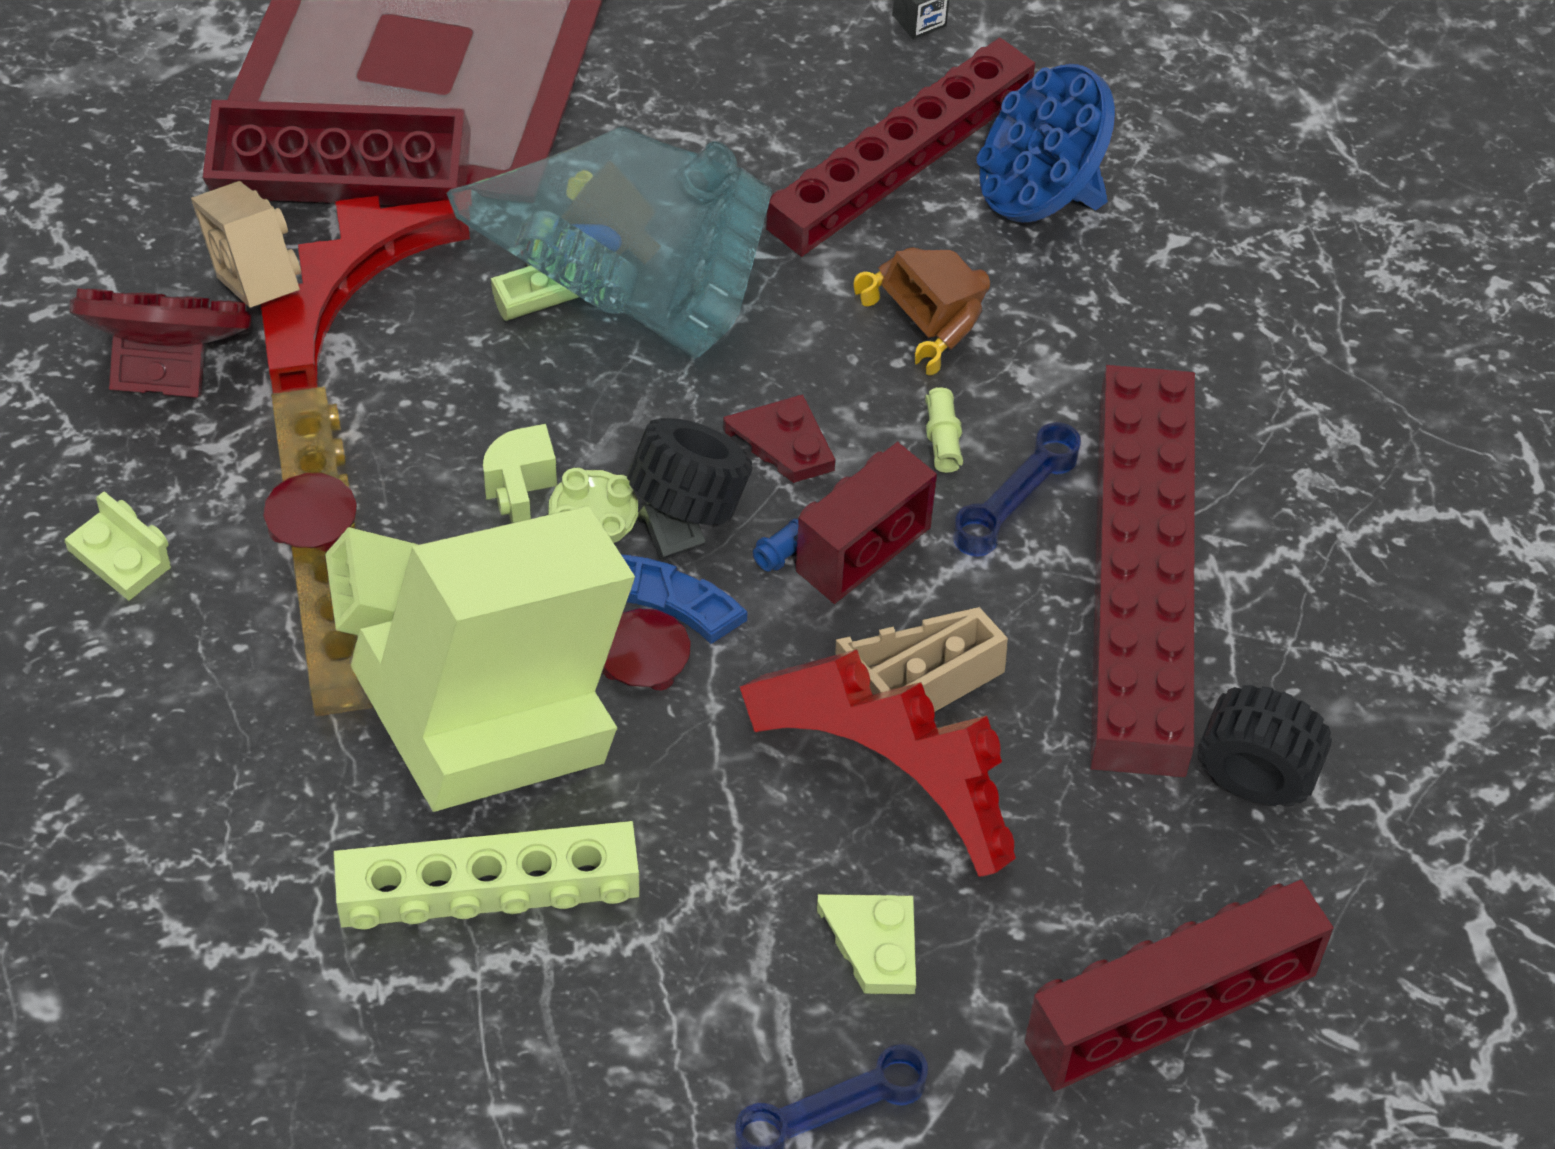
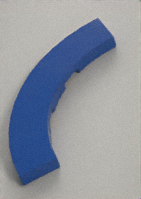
[621,554,747,644]

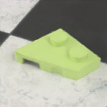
[817,895,916,994]

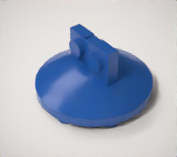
[977,64,1115,222]

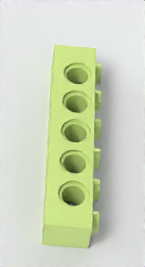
[334,821,639,929]

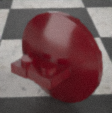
[69,288,251,397]

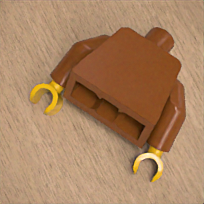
[853,247,990,375]

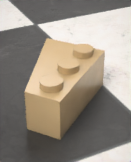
[836,607,1008,711]

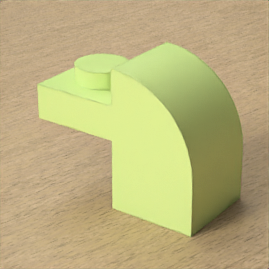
[483,424,557,524]

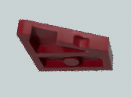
[723,394,836,483]

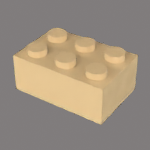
[191,181,301,308]

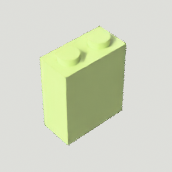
[325,527,418,635]

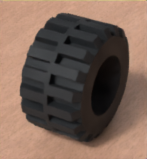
[627,418,753,525]
[1197,685,1332,807]

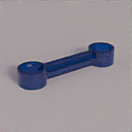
[953,422,1081,556]
[735,1044,928,1149]

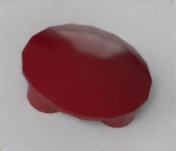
[263,473,357,552]
[602,608,691,691]

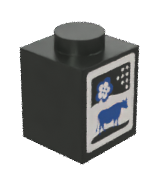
[892,0,949,39]

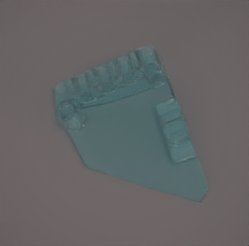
[447,126,772,359]

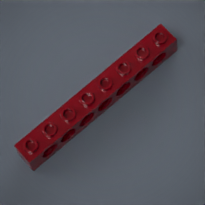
[766,37,1035,257]

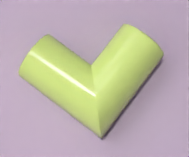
[491,223,588,321]

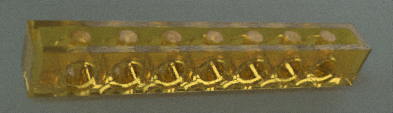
[271,387,372,717]

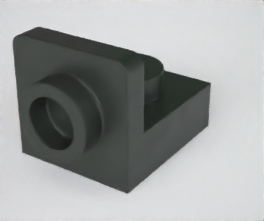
[638,502,706,560]

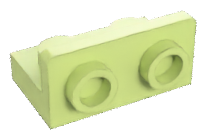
[65,492,171,601]

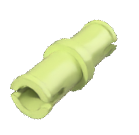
[925,387,963,473]

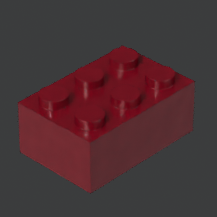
[796,441,937,604]

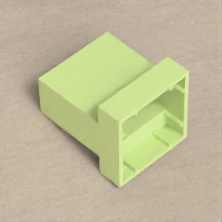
[351,506,635,812]

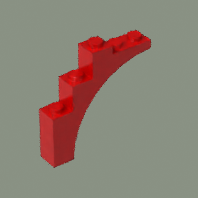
[261,196,470,397]
[740,649,1016,877]

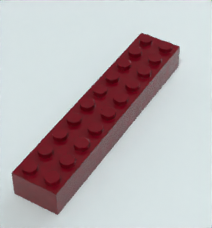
[1090,365,1195,778]

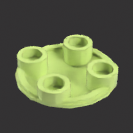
[549,468,638,543]

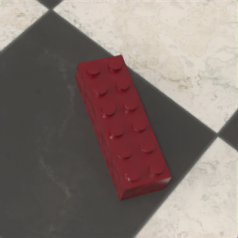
[202,99,471,205]
[1024,879,1334,1092]

